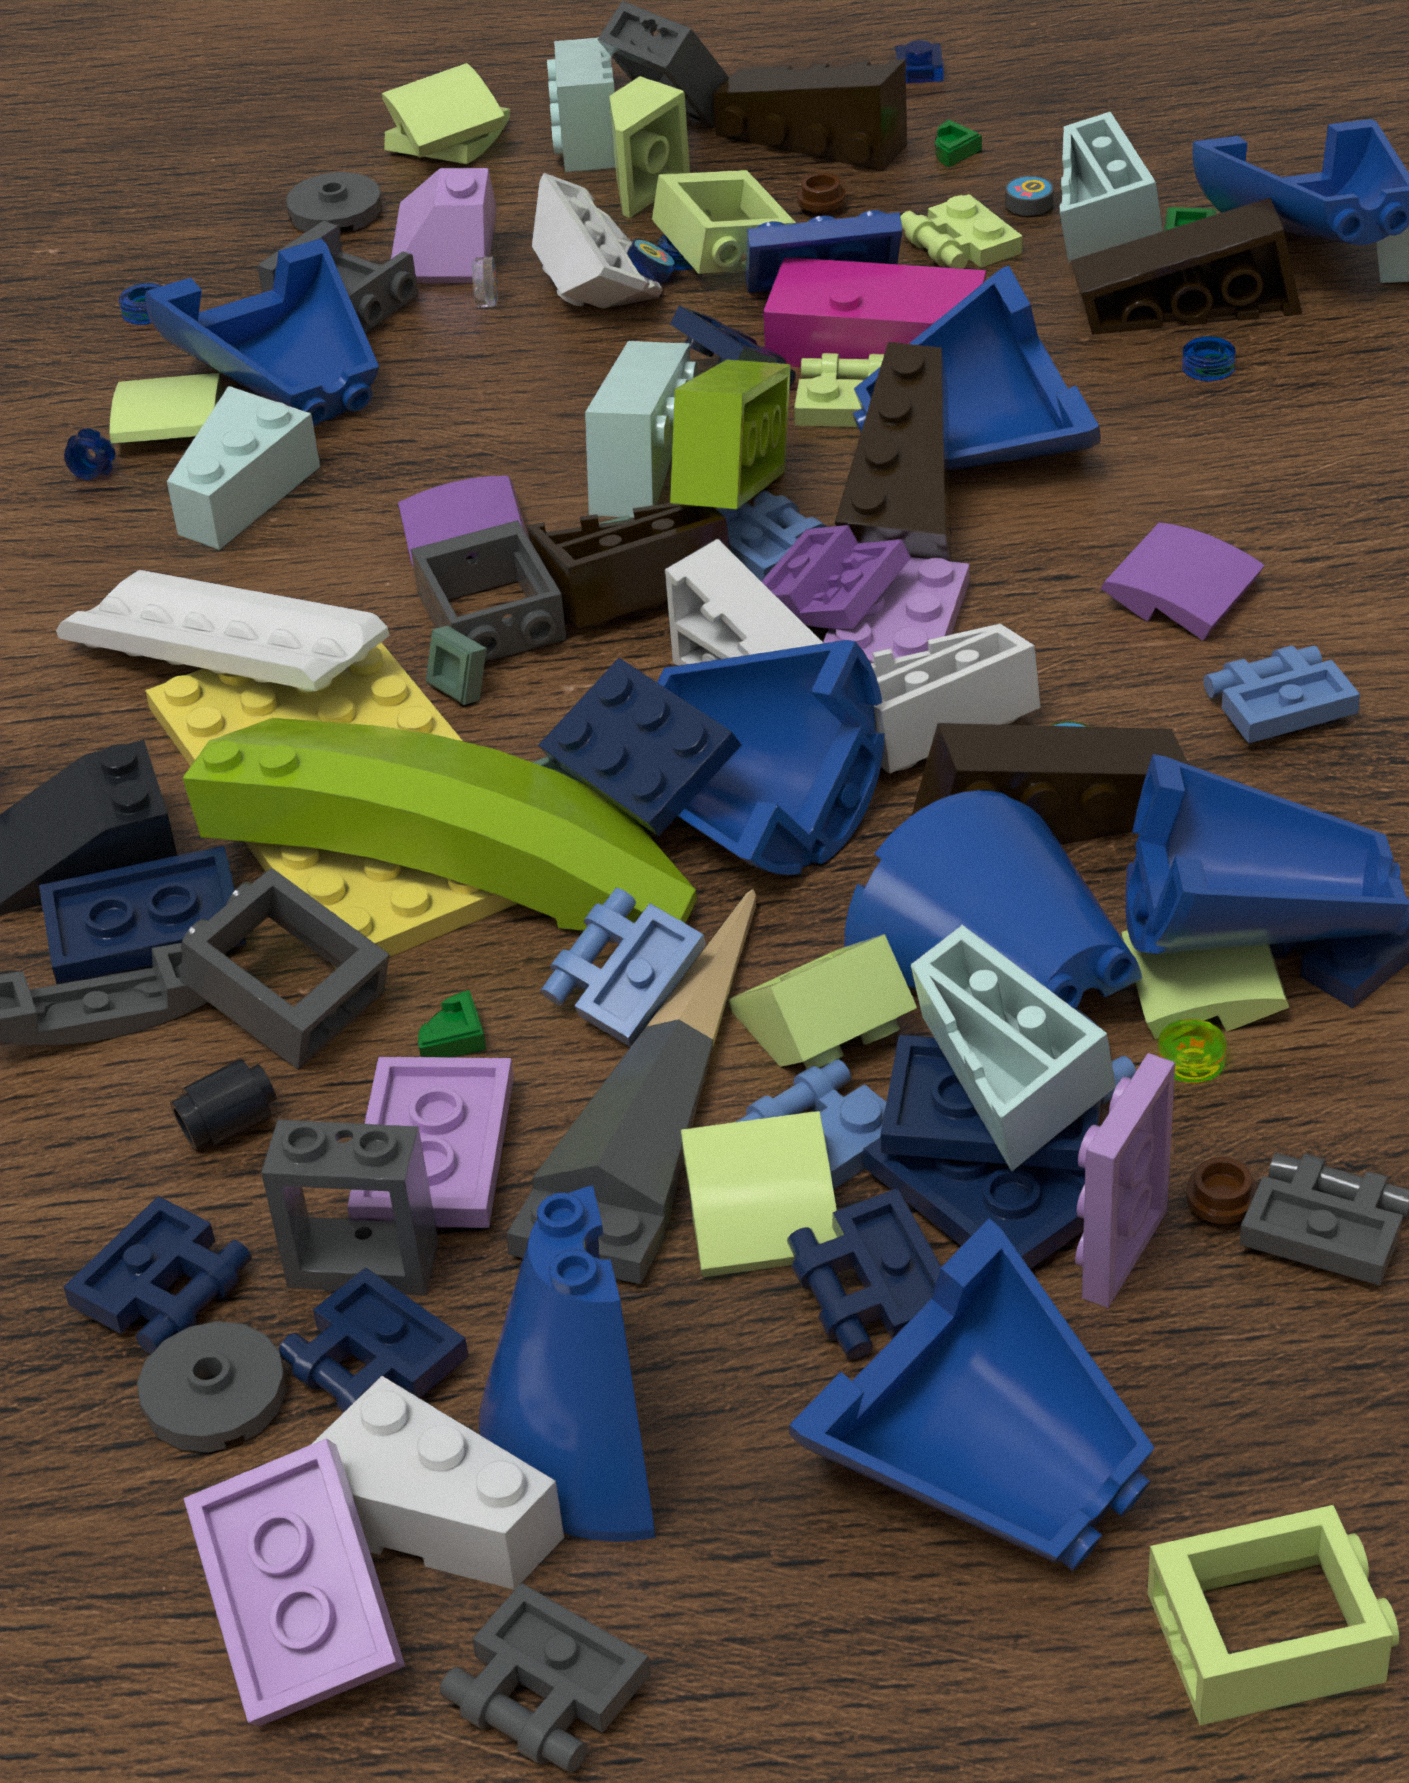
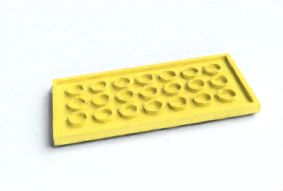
[145,642,519,970]

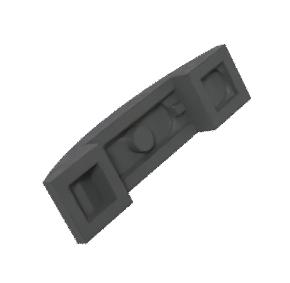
[0,943,208,1045]

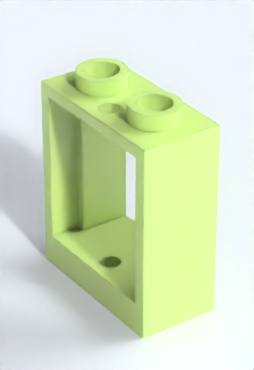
[652,170,796,274]
[1148,1505,1399,1726]

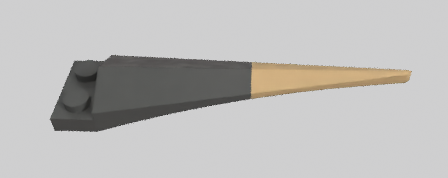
[507,889,756,1284]

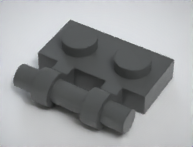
[1240,1152,1409,1285]
[440,1583,651,1773]

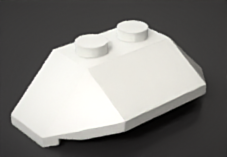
[532,173,663,309]

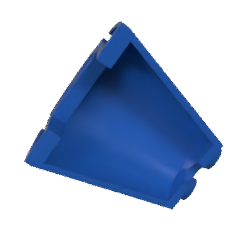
[1192,119,1409,245]
[146,238,379,426]
[852,265,1101,471]
[657,640,885,875]
[1125,754,1409,954]
[844,790,1142,1009]
[479,1185,656,1542]
[789,1218,1155,1572]

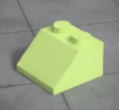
[609,76,690,218]
[727,934,917,1070]

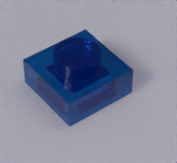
[895,40,944,84]

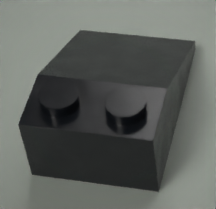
[0,740,177,915]

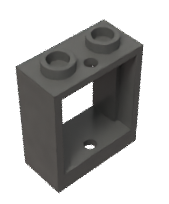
[597,1,729,126]
[411,520,567,662]
[180,867,390,1069]
[261,1120,439,1296]

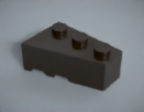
[527,503,730,629]

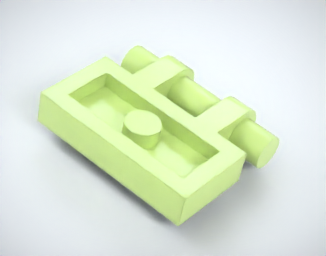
[900,194,1023,269]
[794,353,884,427]

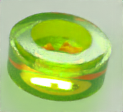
[1158,1019,1227,1083]

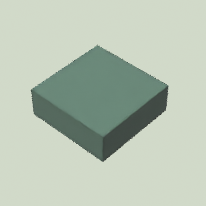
[426,625,487,705]

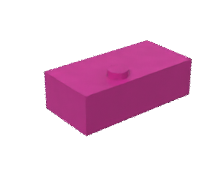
[763,257,986,367]

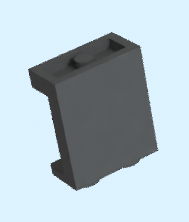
[257,221,418,333]

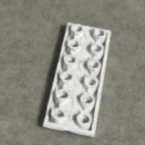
[56,570,390,692]

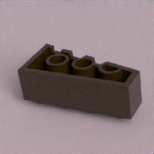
[713,59,907,171]
[1070,198,1302,335]
[835,342,952,562]
[911,723,1189,845]

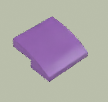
[398,476,528,566]
[1101,522,1265,640]
[761,525,911,629]

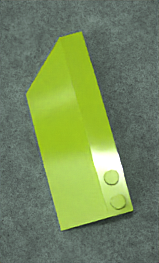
[183,718,697,931]

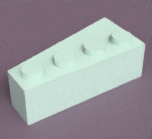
[547,37,616,172]
[585,341,699,518]

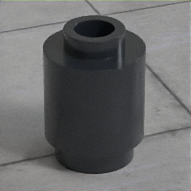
[170,1058,277,1150]

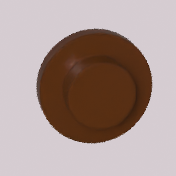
[797,173,845,216]
[1186,1157,1258,1224]

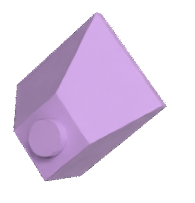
[391,168,497,283]

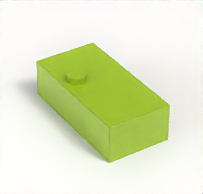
[670,359,791,509]

